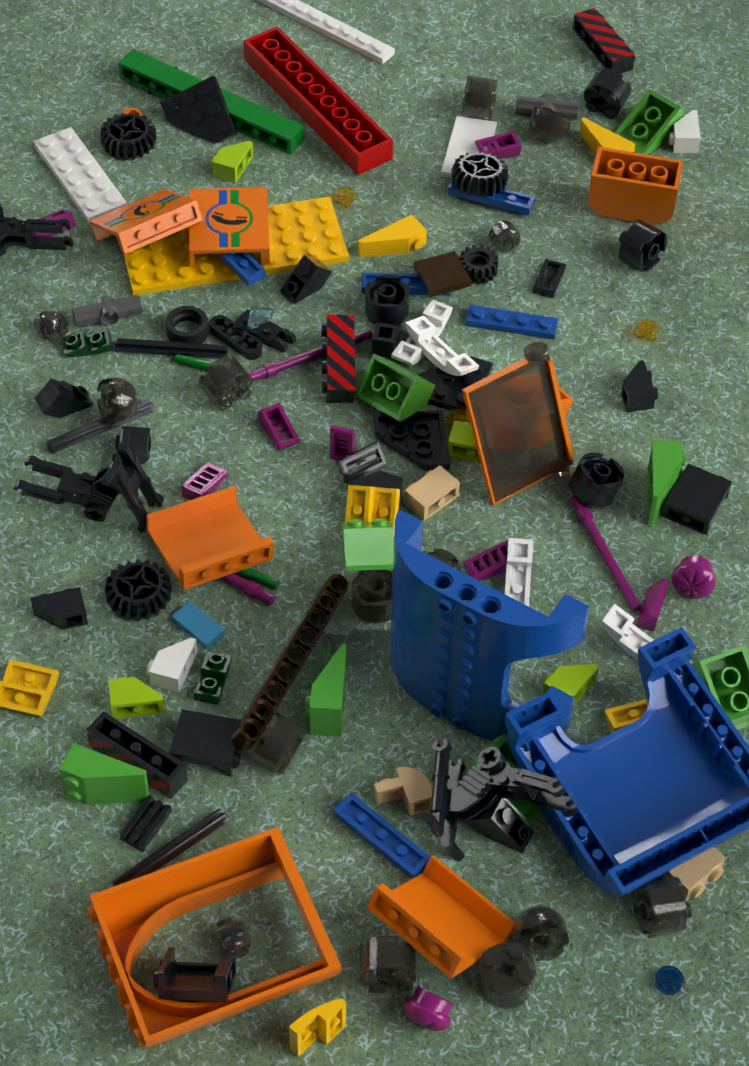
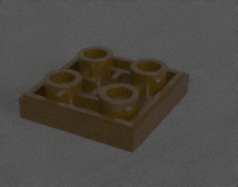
[414,251,472,297]

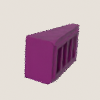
[475,131,522,158]
[257,403,300,451]
[330,425,357,464]
[181,462,228,500]
[464,540,509,581]

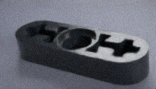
[210,315,262,360]

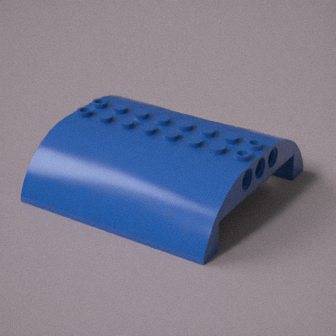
[390,510,589,741]
[504,627,749,897]

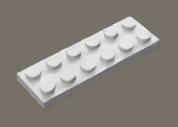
[33,127,127,223]

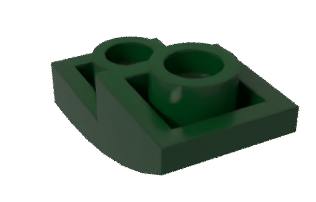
[62,328,113,357]
[194,651,232,705]

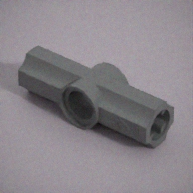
[515,94,579,121]
[72,295,142,327]

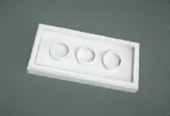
[441,116,497,179]

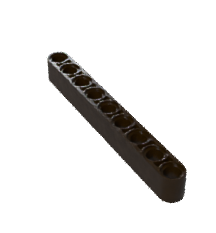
[231,574,349,750]

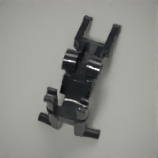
[0,204,74,256]
[13,429,164,532]
[426,739,579,861]

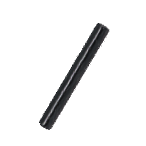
[115,338,228,358]
[46,399,155,454]
[113,809,228,886]

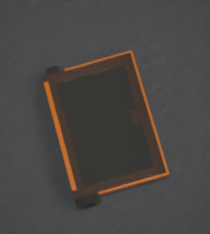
[462,342,574,505]

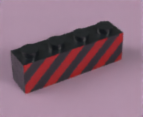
[573,8,635,74]
[321,314,356,403]
[86,711,188,799]

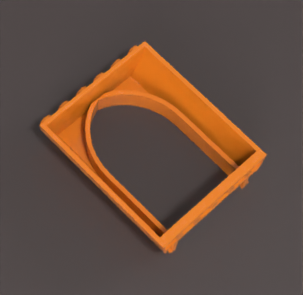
[87,827,342,1050]

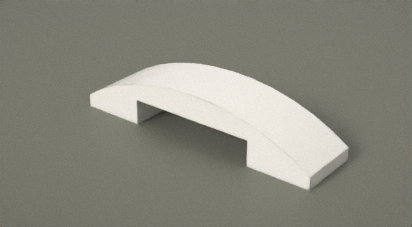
[391,300,453,366]
[405,316,479,376]
[505,538,534,606]
[601,604,694,663]

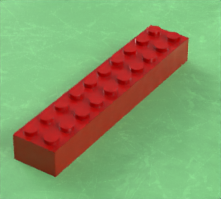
[243,26,393,175]

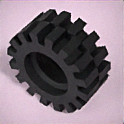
[459,245,499,284]

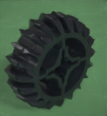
[100,111,157,161]
[451,151,509,198]
[104,558,172,621]

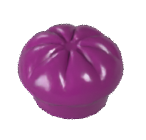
[671,555,716,599]
[403,985,453,1031]

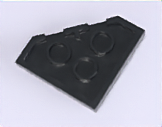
[160,76,237,143]
[417,356,493,415]
[373,410,450,471]

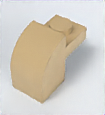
[374,767,432,816]

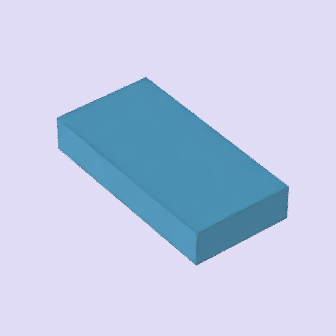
[172,601,225,650]

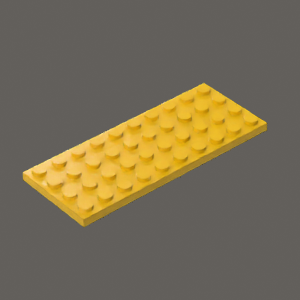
[123,196,349,295]

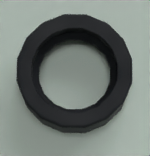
[165,306,209,343]

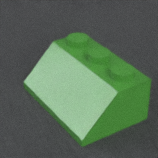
[355,353,436,422]

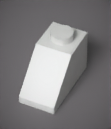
[668,110,701,153]
[147,638,197,693]

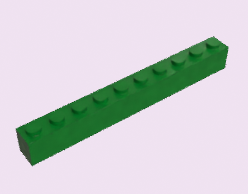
[118,49,304,155]

